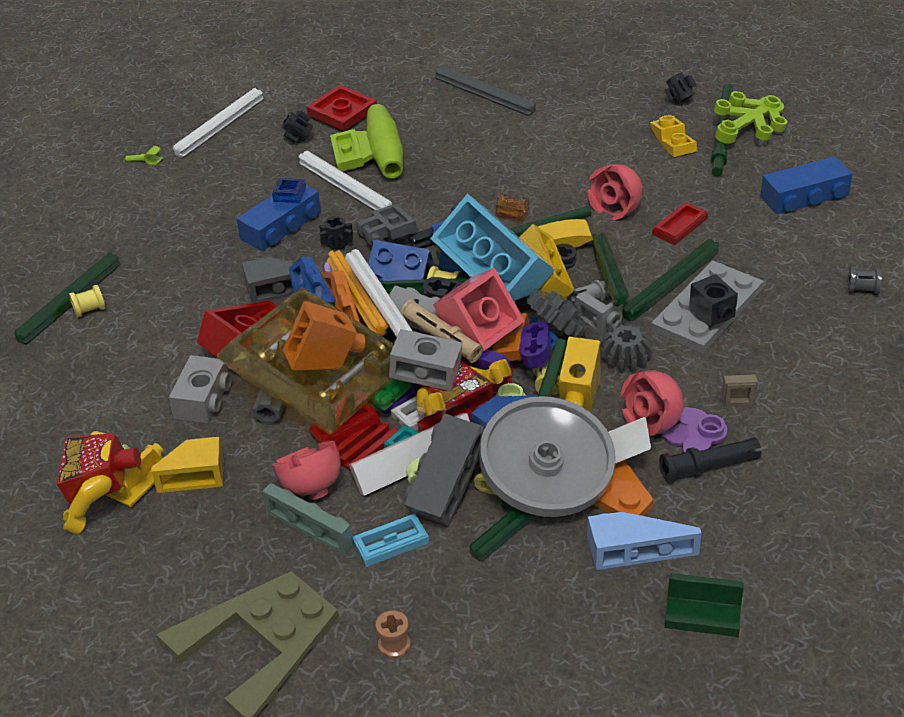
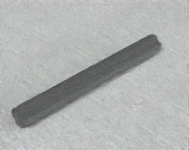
[435,65,536,116]

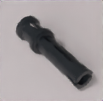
[659,437,762,483]

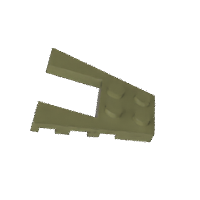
[156,571,339,717]

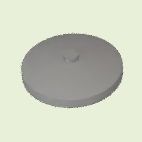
[479,396,616,517]

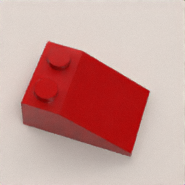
[197,301,296,371]

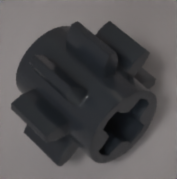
[664,72,697,103]
[281,110,313,142]
[319,216,353,250]

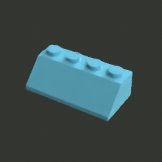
[430,193,555,301]

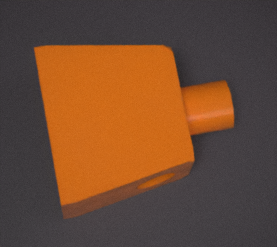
[283,301,365,370]

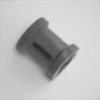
[848,266,882,295]

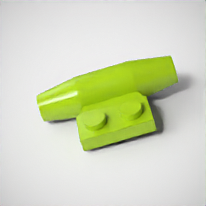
[330,104,403,178]

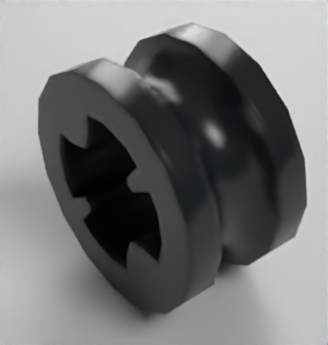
[556,244,576,269]

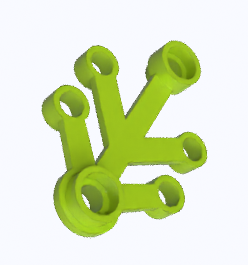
[714,91,787,144]

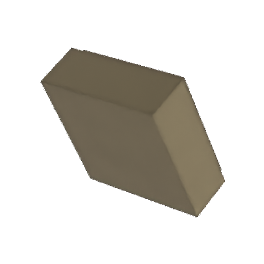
[721,374,758,406]

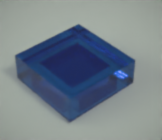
[272,178,306,203]

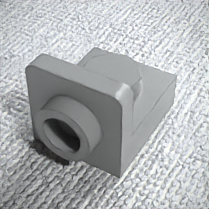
[576,292,623,335]

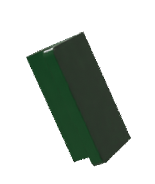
[664,573,744,637]

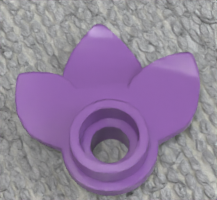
[661,407,727,452]

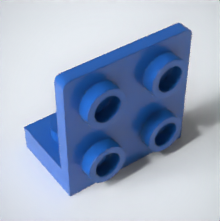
[368,240,434,281]

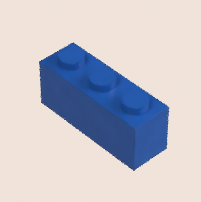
[760,156,853,214]
[236,180,321,252]

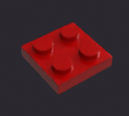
[306,85,377,131]

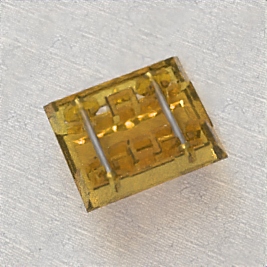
[217,287,394,435]

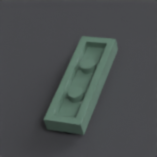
[262,483,353,555]

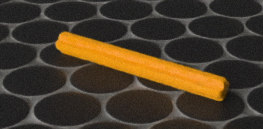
[327,250,388,336]

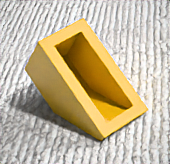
[151,437,224,493]

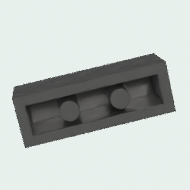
[404,414,484,527]

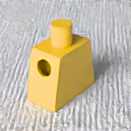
[559,336,601,411]

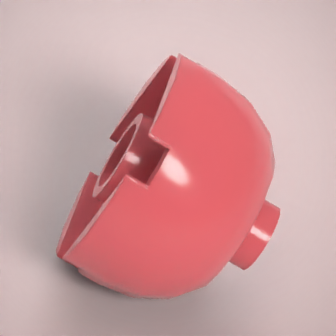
[587,164,643,220]
[621,370,684,436]
[272,441,341,500]

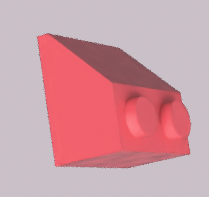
[433,268,525,351]

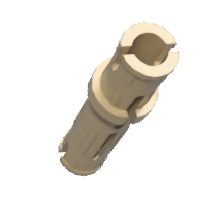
[401,299,483,363]

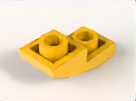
[650,115,697,157]
[538,219,593,248]

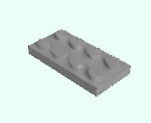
[651,260,764,353]

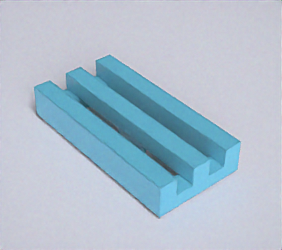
[352,513,429,567]

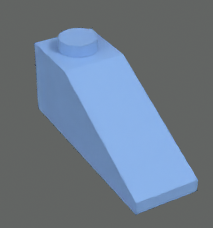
[587,512,702,570]

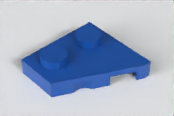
[289,257,335,313]

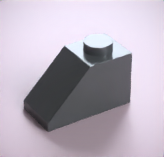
[242,257,294,303]

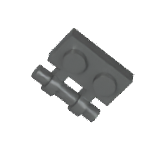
[355,203,418,246]

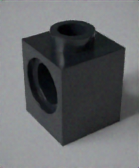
[689,274,738,327]

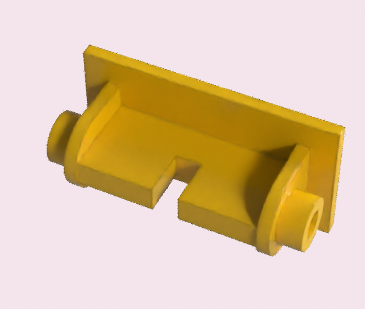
[107,443,164,507]

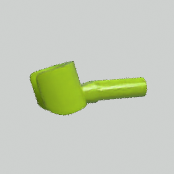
[126,146,164,166]

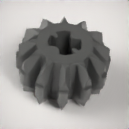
[600,323,653,372]

